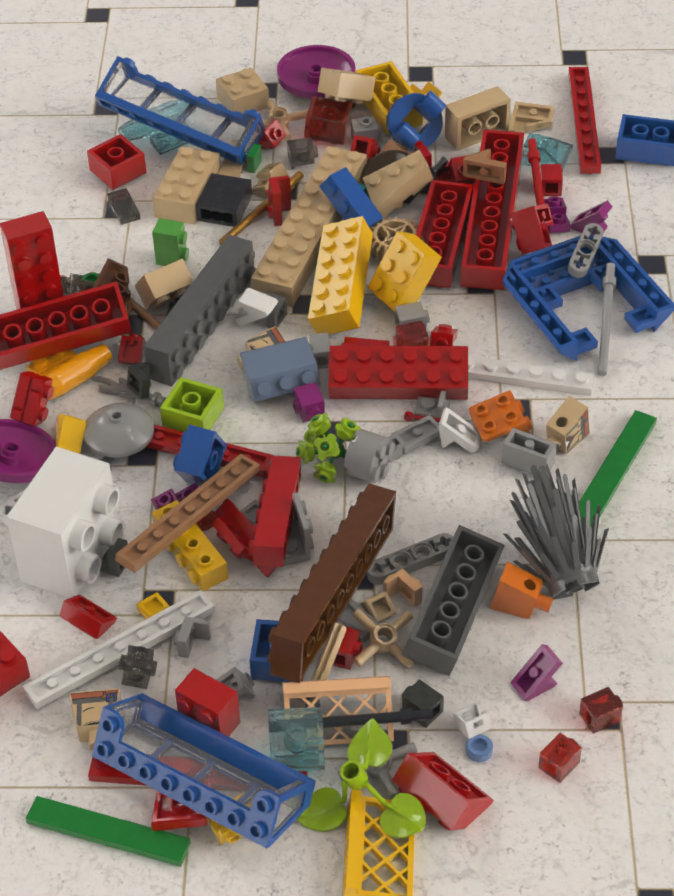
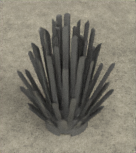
[503,464,609,599]

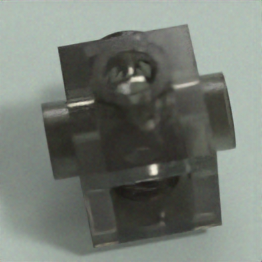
[61,273,94,296]
[118,645,157,689]

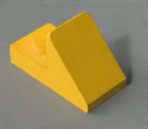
[56,414,86,454]

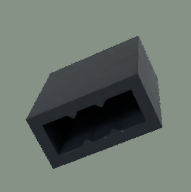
[196,173,252,227]

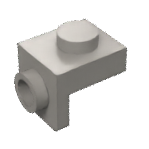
[174,617,211,658]

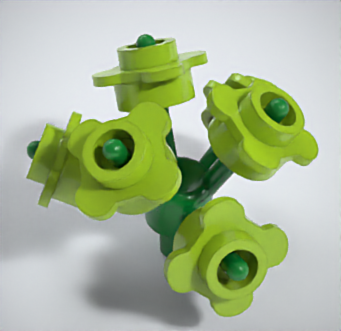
[296,413,361,483]

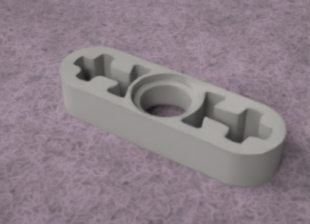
[568,223,604,278]

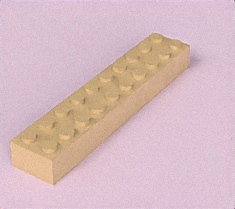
[251,146,367,307]

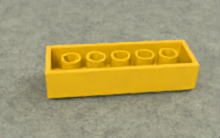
[308,216,373,335]

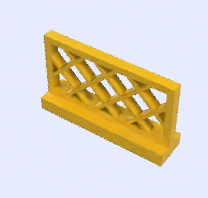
[342,789,414,896]

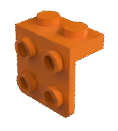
[469,390,533,442]

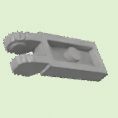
[388,415,440,462]

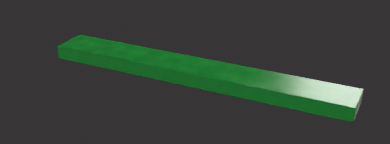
[579,410,657,526]

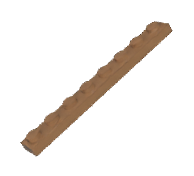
[115,454,260,573]

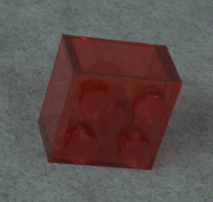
[304,96,352,145]

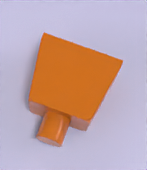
[490,562,554,619]

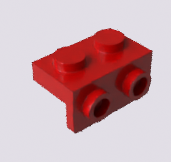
[266,175,292,227]

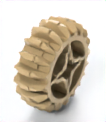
[370,217,424,262]

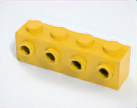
[151,500,229,591]

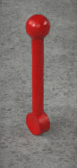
[404,411,441,423]

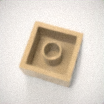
[216,68,269,114]
[318,68,376,104]
[135,259,193,310]

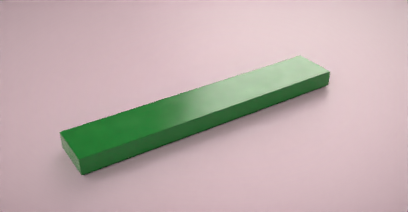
[25,796,191,867]

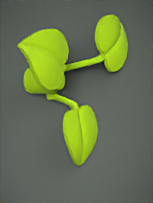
[297,718,426,839]

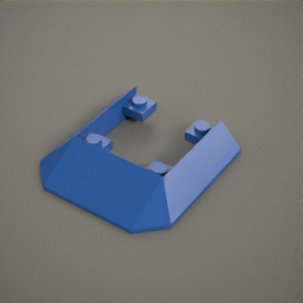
[502,234,674,361]

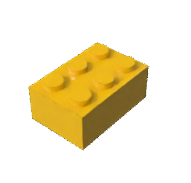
[367,231,442,311]

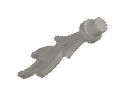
[93,376,166,406]

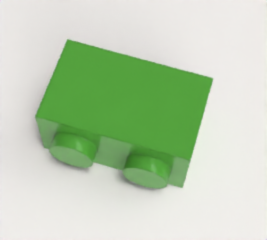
[152,218,189,266]

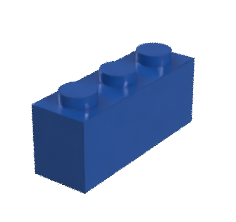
[319,167,383,228]

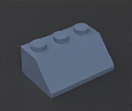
[240,337,321,402]

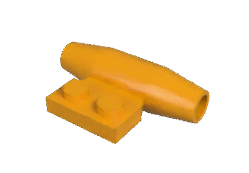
[26,344,112,402]

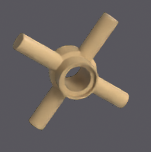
[263,100,309,141]
[352,609,415,669]

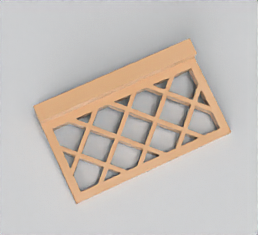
[283,676,394,748]

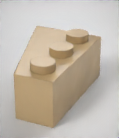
[363,150,434,220]

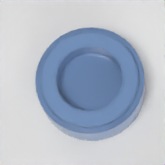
[466,734,493,762]

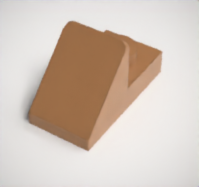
[463,149,507,184]

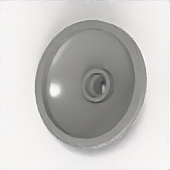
[84,403,154,458]

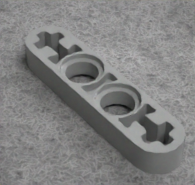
[367,533,453,585]

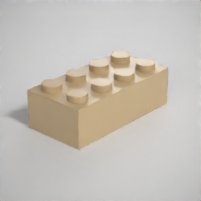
[153,146,221,224]

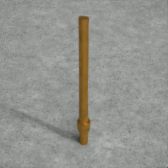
[219,171,304,245]

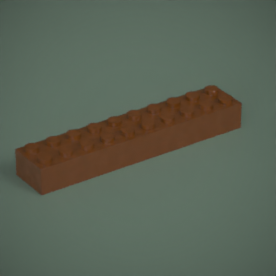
[267,484,396,684]

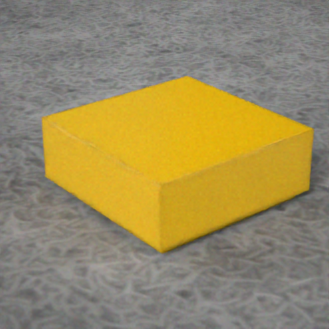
[136,592,170,619]

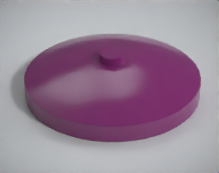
[277,45,355,99]
[0,419,56,483]

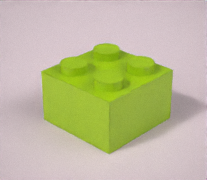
[160,377,224,432]

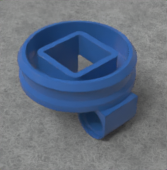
[387,91,446,150]

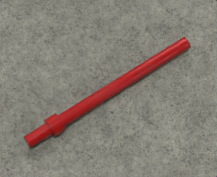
[527,138,548,227]

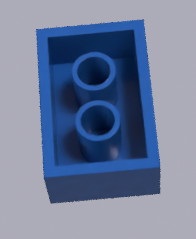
[615,114,674,166]

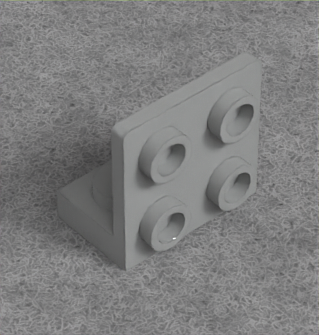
[284,493,314,566]

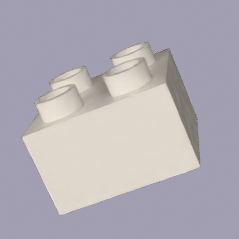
[6,447,125,598]

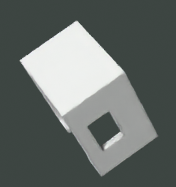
[453,702,492,739]

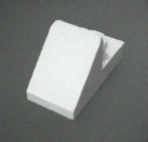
[234,288,278,327]
[439,407,481,454]

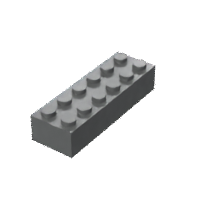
[402,525,505,676]

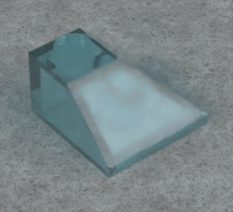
[523,133,573,172]
[268,707,325,771]

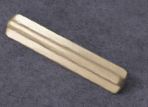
[311,622,347,680]

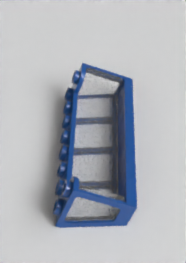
[95,56,265,165]
[92,693,316,849]

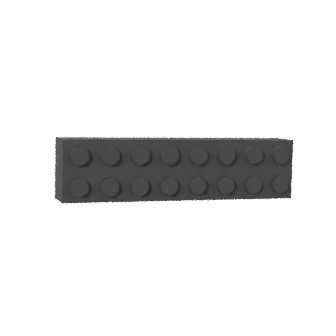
[144,234,256,386]

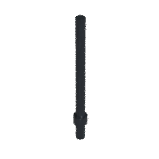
[271,708,433,732]

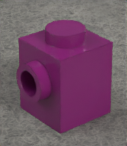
[293,382,325,423]

